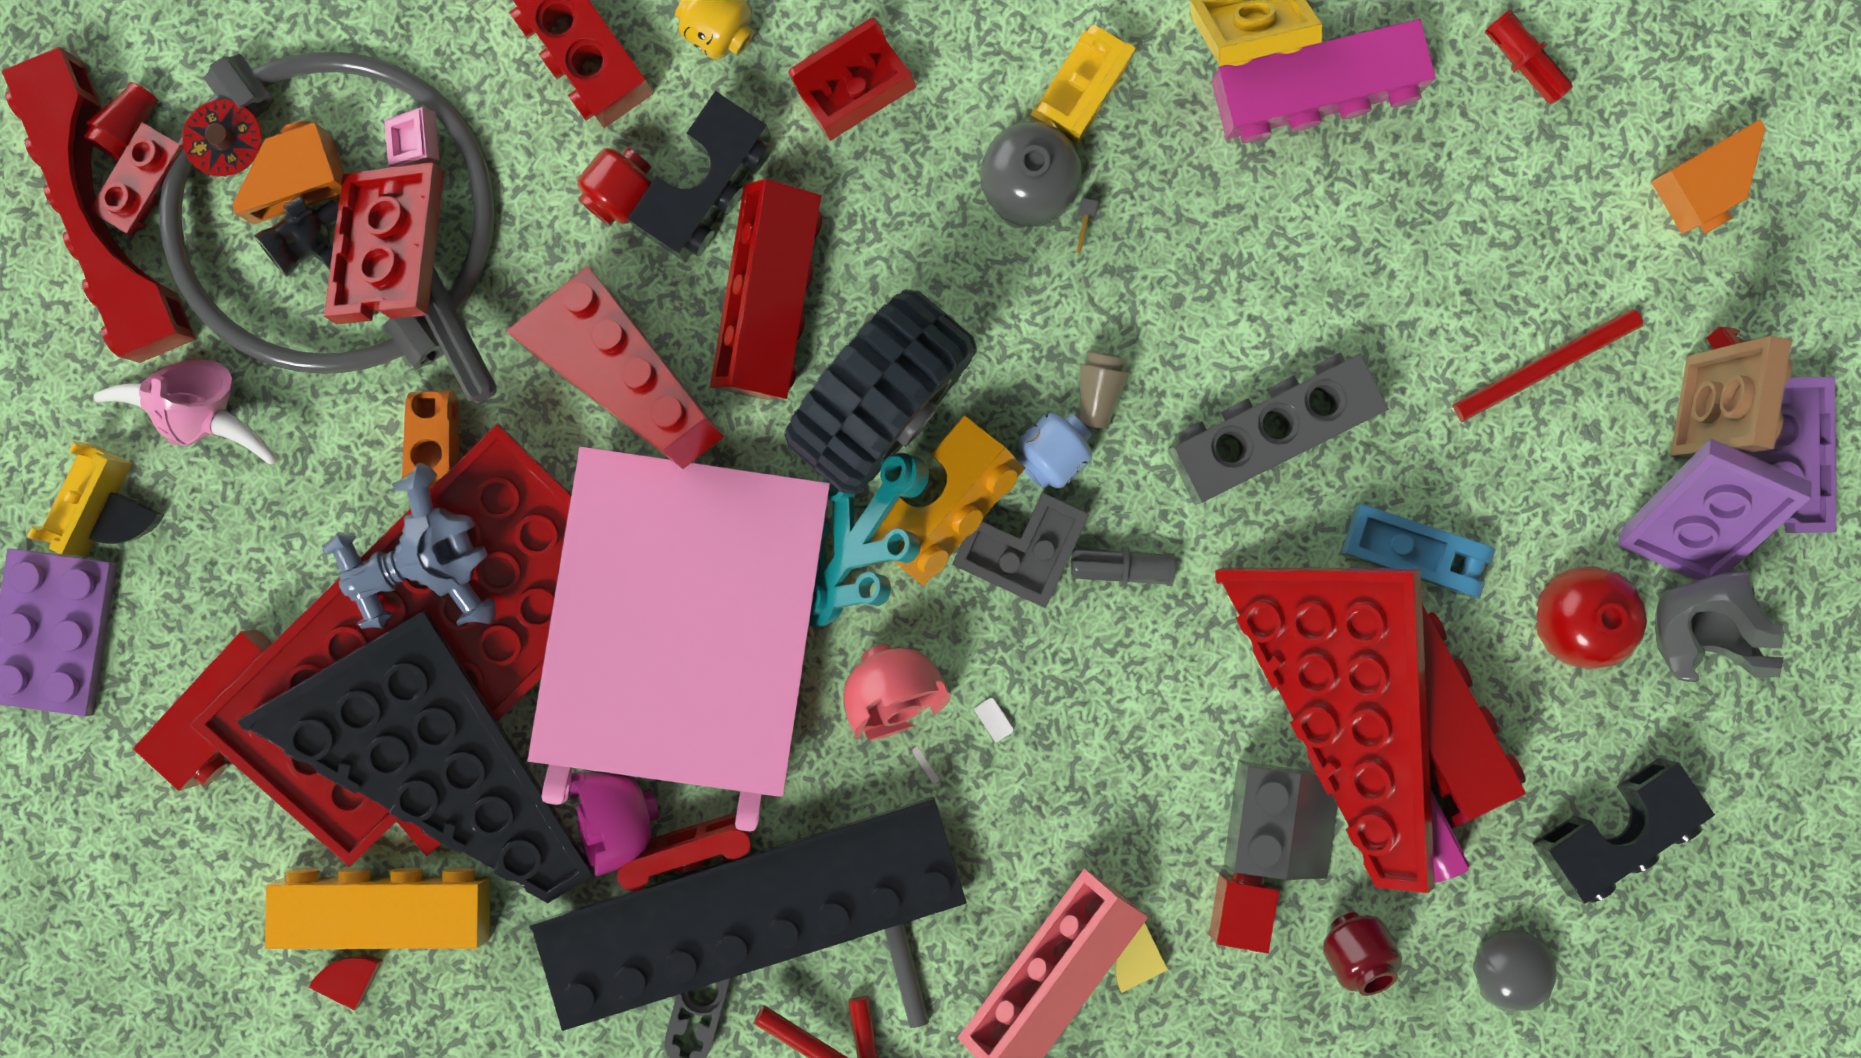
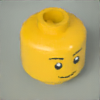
[675,0,755,60]

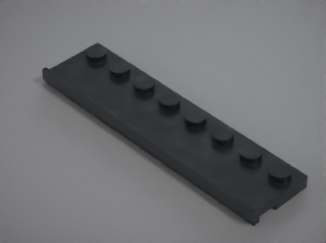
[529,797,967,1031]

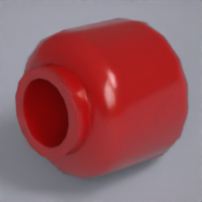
[577,147,652,226]

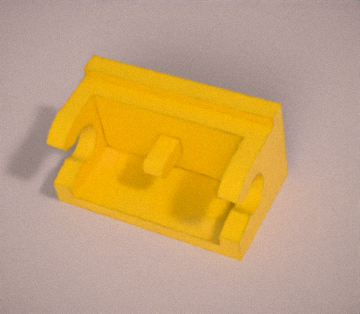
[1030,25,1136,147]
[27,441,133,556]

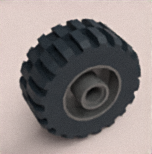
[784,289,977,494]

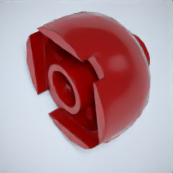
[1536,566,1648,670]

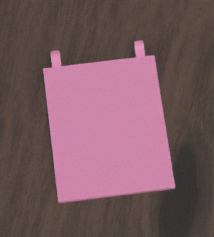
[528,447,830,831]

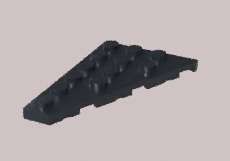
[237,609,594,904]

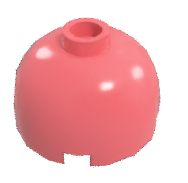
[843,644,951,740]

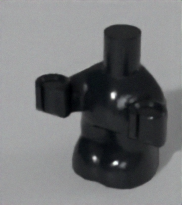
[253,196,339,277]

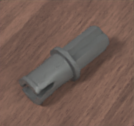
[1070,546,1176,587]

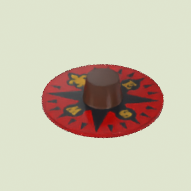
[182,100,262,177]

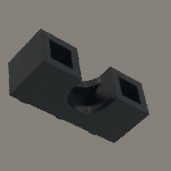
[627,91,772,263]
[1532,758,1715,904]

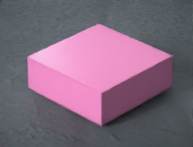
[384,107,440,168]

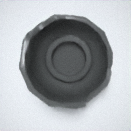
[1473,930,1557,1012]

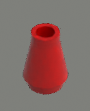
[84,82,159,161]

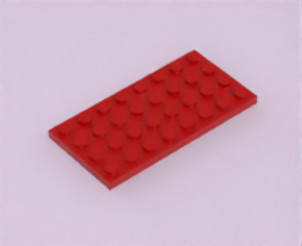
[189,423,572,867]

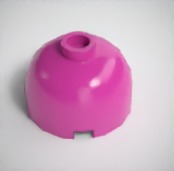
[569,770,659,876]

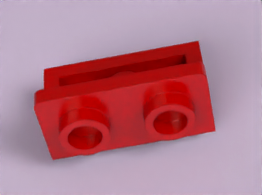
[788,17,916,141]

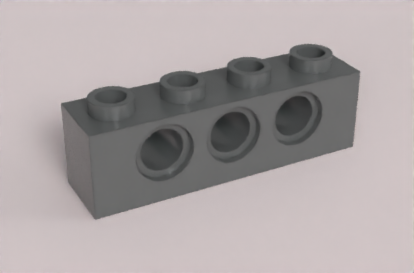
[1167,352,1389,505]

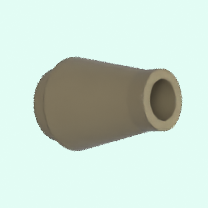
[1079,351,1130,429]

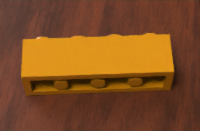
[265,868,490,949]

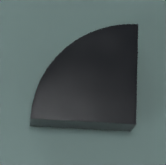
[88,492,164,544]

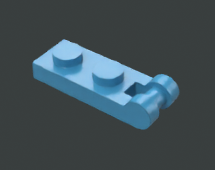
[1341,504,1496,599]

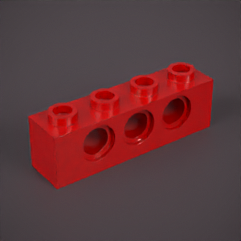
[509,0,653,128]

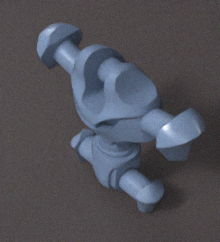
[322,462,497,629]

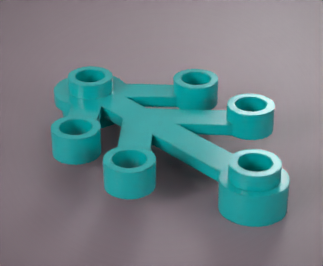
[809,453,929,627]

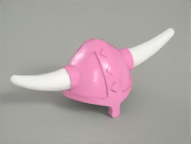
[94,359,277,464]

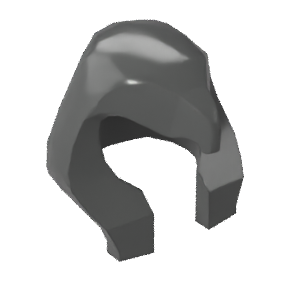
[1655,569,1784,682]

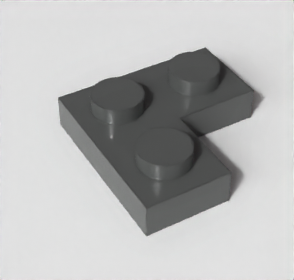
[952,492,1090,608]

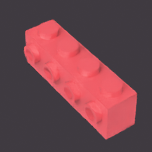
[957,869,1148,1058]

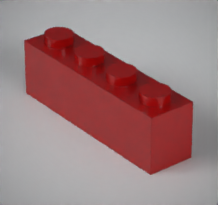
[709,179,822,400]

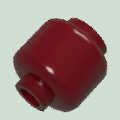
[1323,912,1402,996]

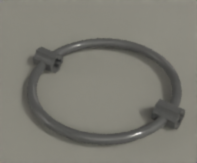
[160,51,495,374]

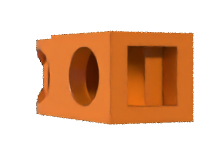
[402,390,460,489]

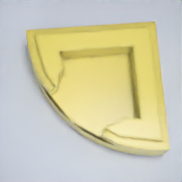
[1114,923,1168,993]

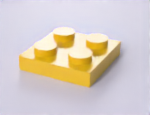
[1190,0,1322,66]

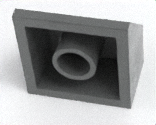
[1224,761,1337,880]

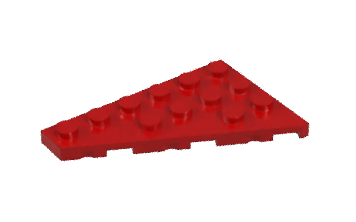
[1215,567,1435,893]

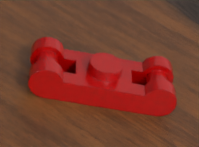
[617,812,752,891]

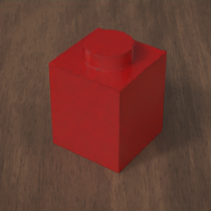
[1209,872,1279,954]

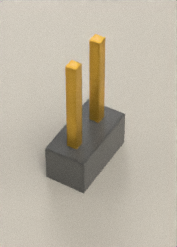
[1076,198,1098,254]

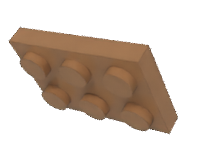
[1670,336,1792,460]

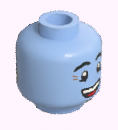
[1016,413,1092,489]

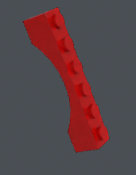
[2,47,196,363]

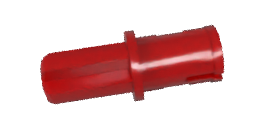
[1484,9,1573,104]

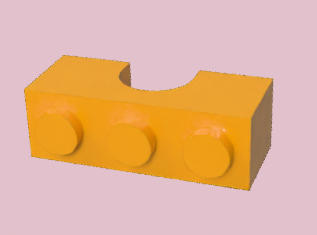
[870,415,1025,587]

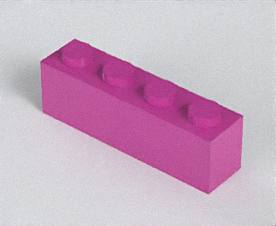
[1211,19,1436,143]

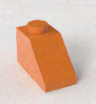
[1651,119,1765,234]
[232,121,344,224]

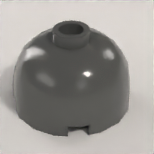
[981,121,1082,227]

